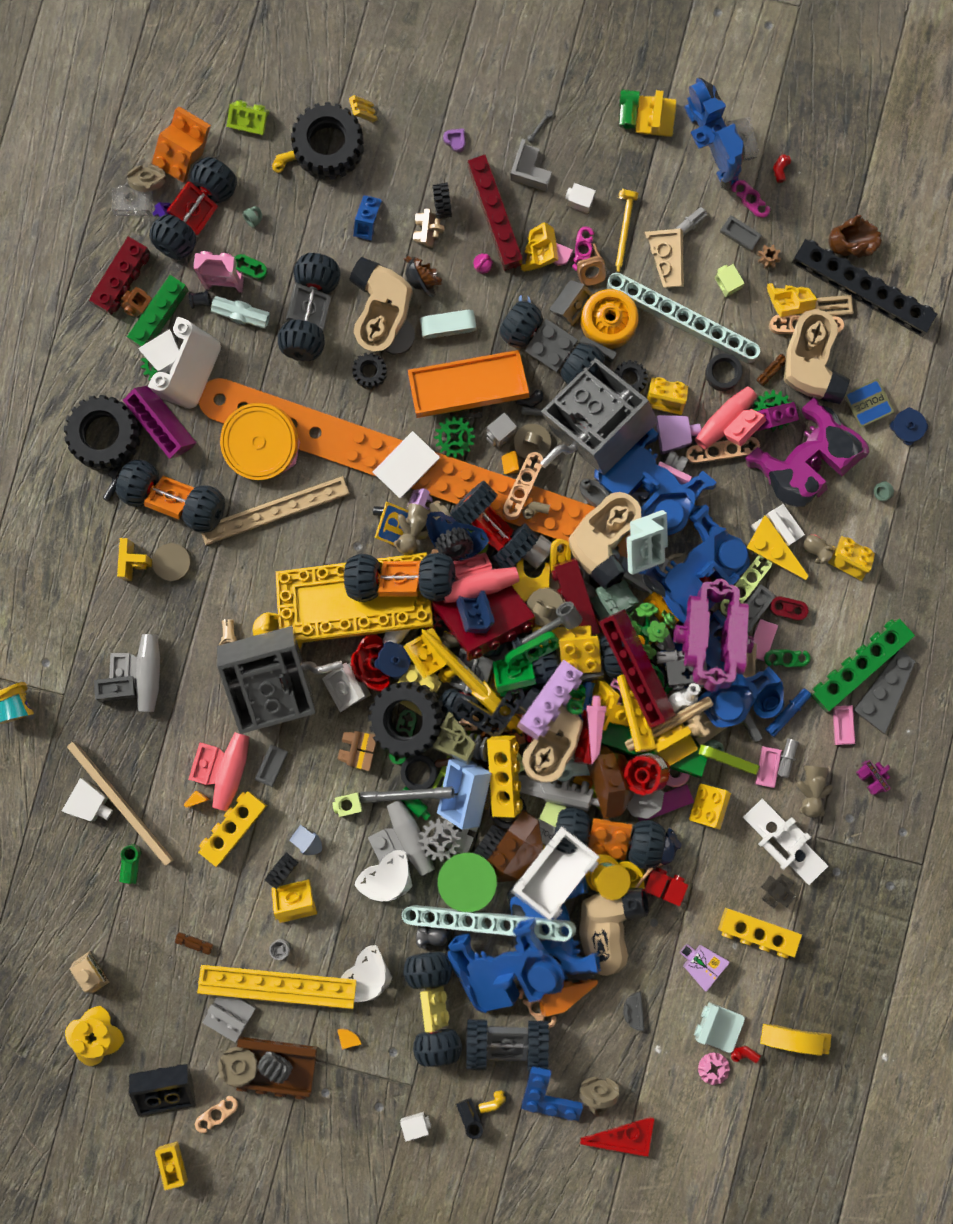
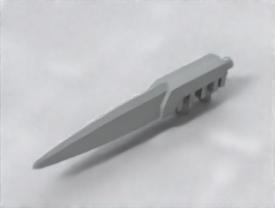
[486,769,600,811]

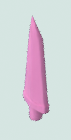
[586,696,606,764]

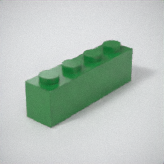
[127,275,189,348]

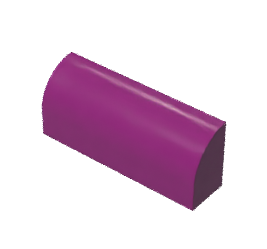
[123,385,196,459]

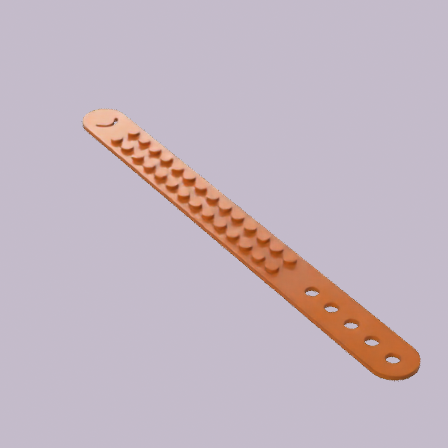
[199,378,631,559]

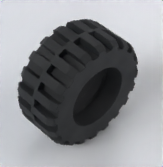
[291,102,364,180]
[64,395,141,471]
[368,681,446,757]

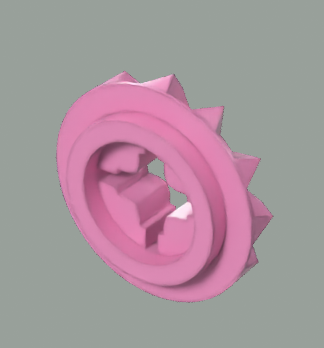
[698,1053,730,1085]

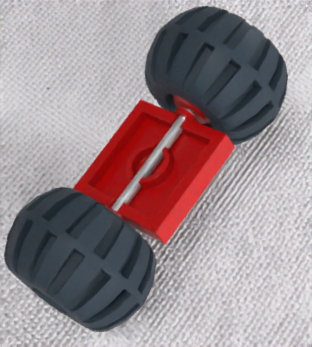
[149,157,237,260]

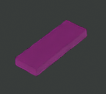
[637,784,694,822]

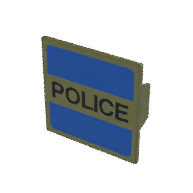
[844,378,894,428]

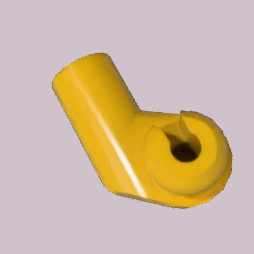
[272,151,296,173]
[479,1090,506,1113]

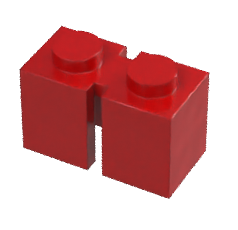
[644,867,688,906]

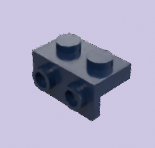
[456,591,494,633]

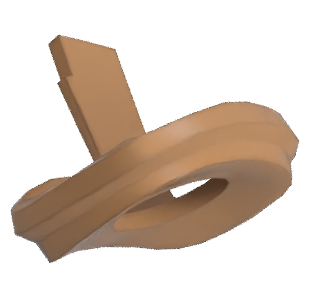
[577,244,606,286]

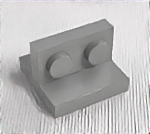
[202,996,256,1043]

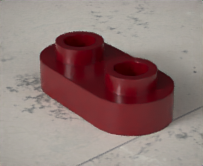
[769,596,809,621]

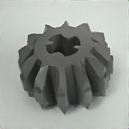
[258,1052,293,1083]

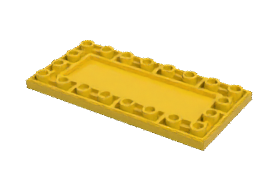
[276,553,433,643]

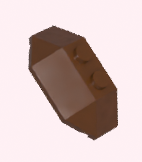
[587,744,635,819]
[487,809,543,882]

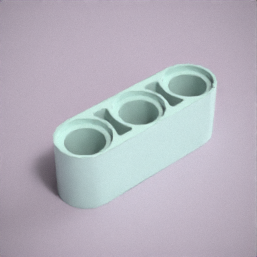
[420,310,477,339]

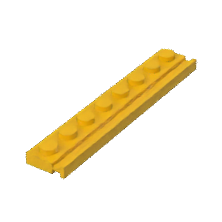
[197,965,357,1009]

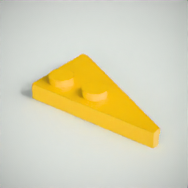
[746,515,808,580]

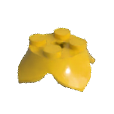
[65,1006,124,1066]

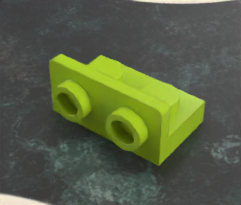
[226,100,270,135]

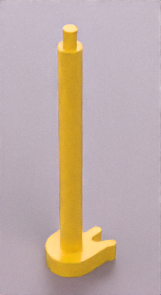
[616,189,639,272]

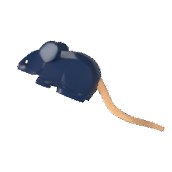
[635,828,682,888]

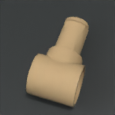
[219,619,237,645]

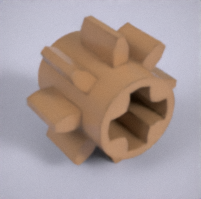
[757,245,781,269]

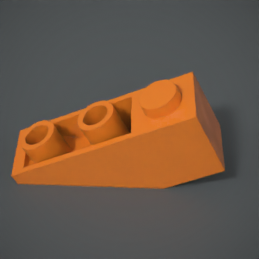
[539,979,598,1016]

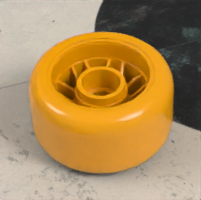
[581,289,639,349]

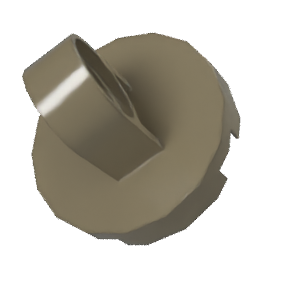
[513,423,551,462]
[527,587,564,626]
[580,1077,619,1117]

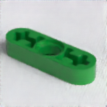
[505,632,559,670]
[389,710,418,765]

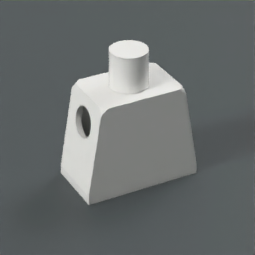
[138,329,179,374]
[62,778,113,822]

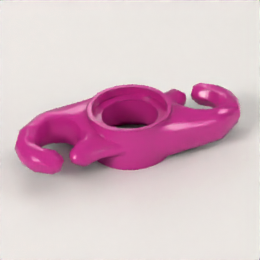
[732,180,770,218]
[572,227,594,271]

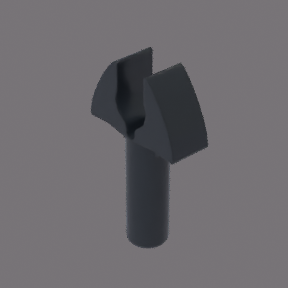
[103,467,122,501]

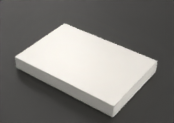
[373,431,440,499]

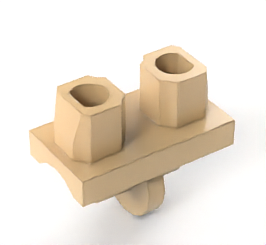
[413,209,445,248]

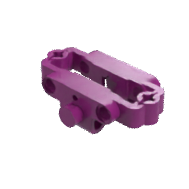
[673,579,754,692]

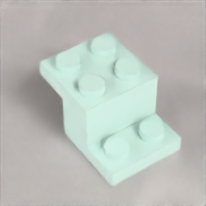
[627,510,668,575]

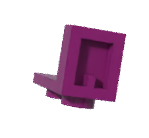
[757,402,799,431]

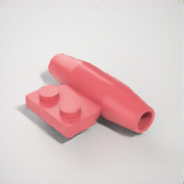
[695,387,766,449]
[443,552,519,603]
[188,732,250,811]

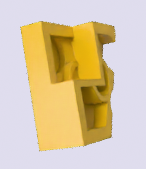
[521,222,559,271]
[767,283,817,317]

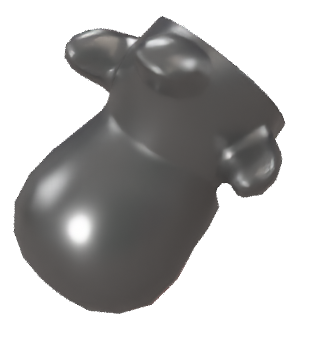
[416,926,448,950]

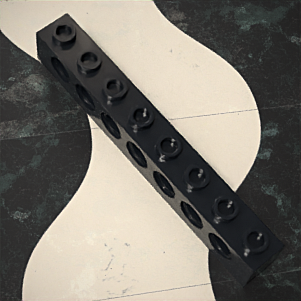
[791,239,938,337]

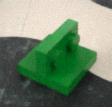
[493,653,536,697]

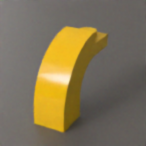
[760,1024,832,1055]

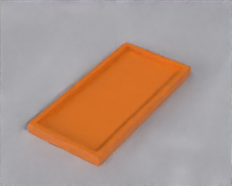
[408,350,529,418]

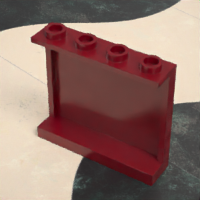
[432,567,535,662]

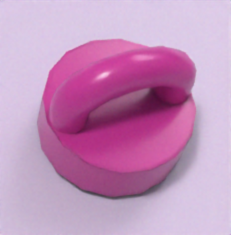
[474,254,492,274]

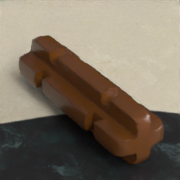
[757,354,786,386]
[175,932,213,954]

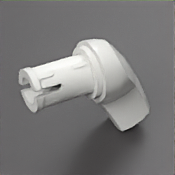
[669,683,700,714]

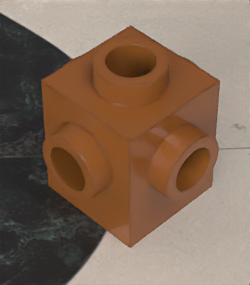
[121,286,152,317]

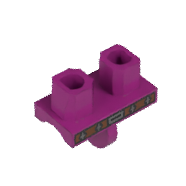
[856,760,891,795]

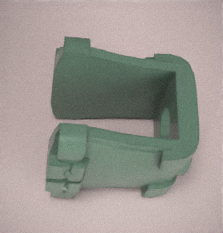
[589,580,639,621]

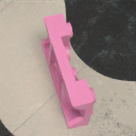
[194,251,244,293]

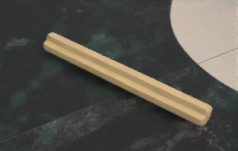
[625,697,713,751]

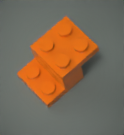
[152,107,211,182]

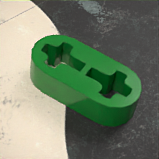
[234,254,267,281]

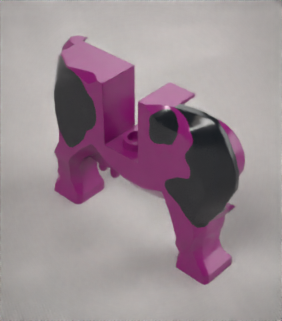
[745,397,869,507]

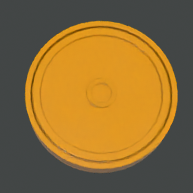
[220,403,298,480]

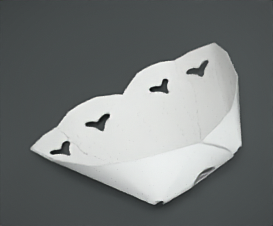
[355,850,412,902]
[341,945,392,1002]

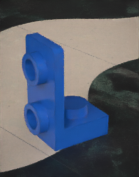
[353,195,381,240]

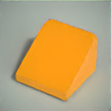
[502,451,519,474]
[184,791,210,808]

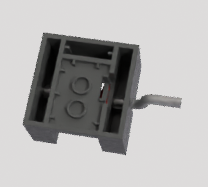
[540,358,658,475]
[217,626,344,734]

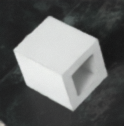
[565,183,596,213]
[400,1112,431,1141]

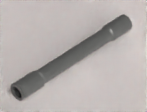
[359,787,455,804]

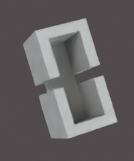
[486,413,517,448]

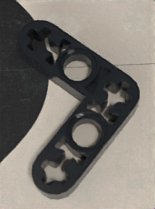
[453,687,525,736]

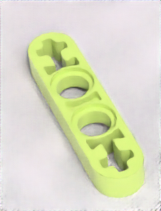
[719,556,772,616]

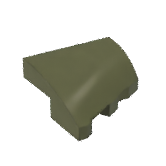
[433,712,476,765]

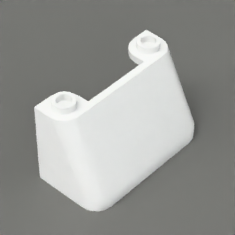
[148,317,221,409]
[511,827,599,920]

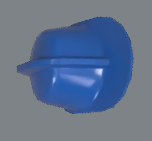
[754,680,784,719]

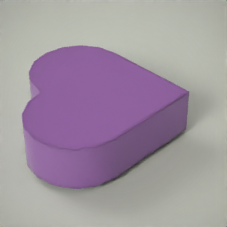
[443,129,465,152]

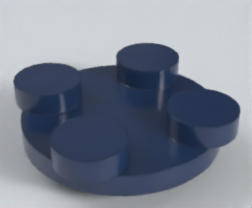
[889,407,928,446]
[374,641,411,679]

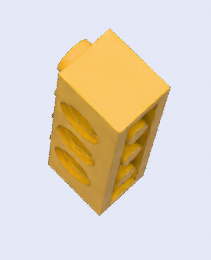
[487,736,523,817]
[198,791,267,867]
[718,907,802,959]

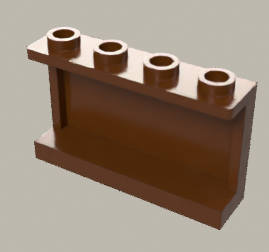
[231,1036,317,1099]

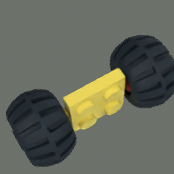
[403,952,462,1067]

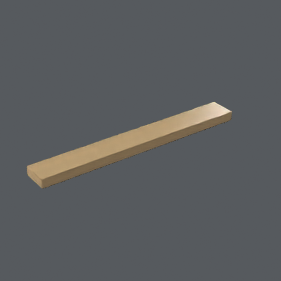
[201,476,350,546]
[67,742,174,865]

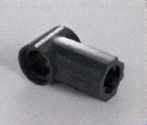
[456,1097,484,1139]

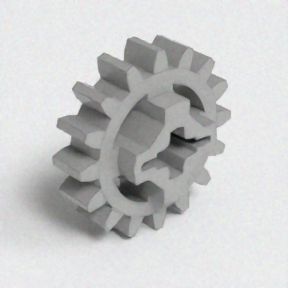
[418,819,461,861]

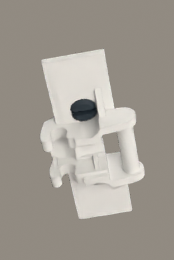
[743,799,828,885]

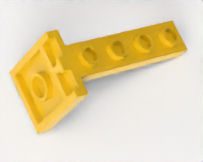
[591,678,630,731]

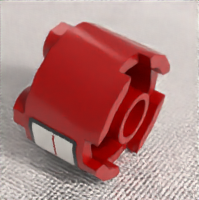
[624,753,670,795]

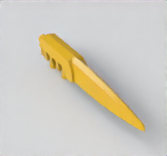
[422,629,523,734]

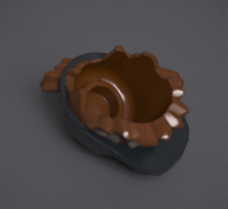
[403,256,442,298]

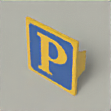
[375,502,408,545]

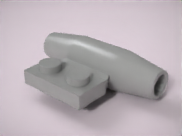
[109,634,160,712]
[368,800,435,876]

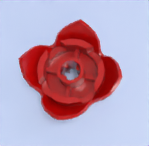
[350,634,390,692]

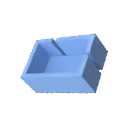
[437,759,491,829]

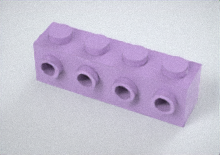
[517,660,583,740]

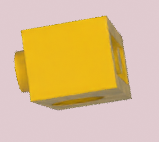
[155,1141,188,1190]

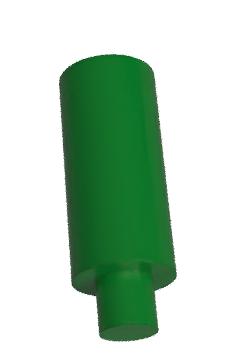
[401,786,431,820]

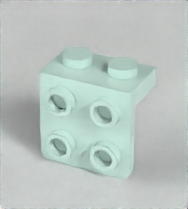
[694,1002,745,1053]

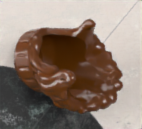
[828,215,882,258]

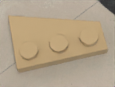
[645,229,684,288]

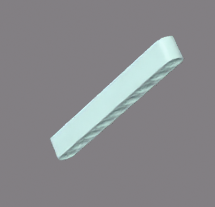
[607,273,760,363]
[402,905,576,941]

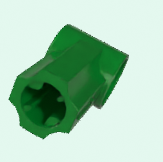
[619,90,640,129]
[119,844,142,884]

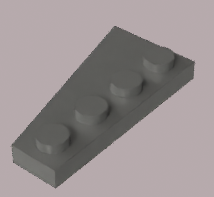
[853,650,915,734]

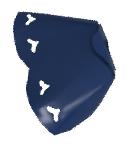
[426,512,489,560]

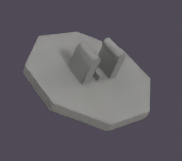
[627,790,664,819]

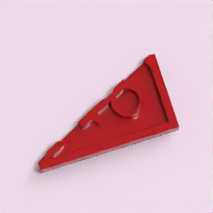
[580,1117,654,1157]

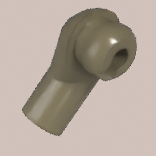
[522,501,550,519]

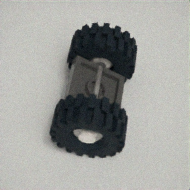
[466,1019,549,1071]

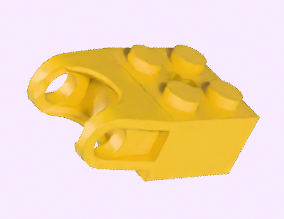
[512,558,550,628]

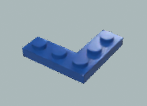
[521,1067,583,1121]

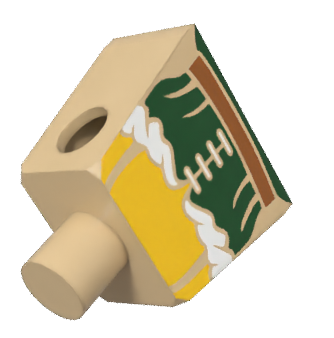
[70,951,109,993]

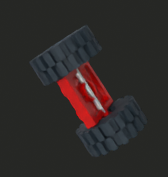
[450,481,539,568]

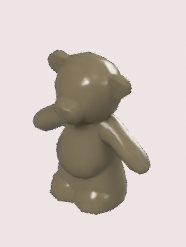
[394,503,431,555]
[797,765,833,818]

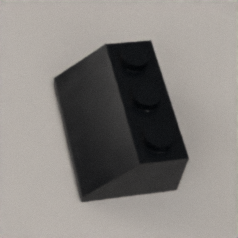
[129,1064,196,1117]

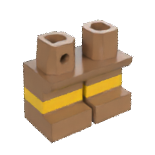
[338,731,377,771]

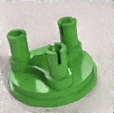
[438,853,497,912]

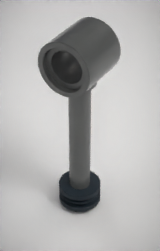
[512,602,582,649]

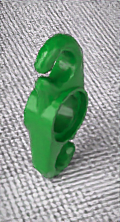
[764,649,810,667]
[566,684,586,715]

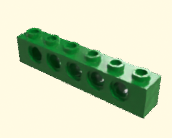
[811,618,915,712]

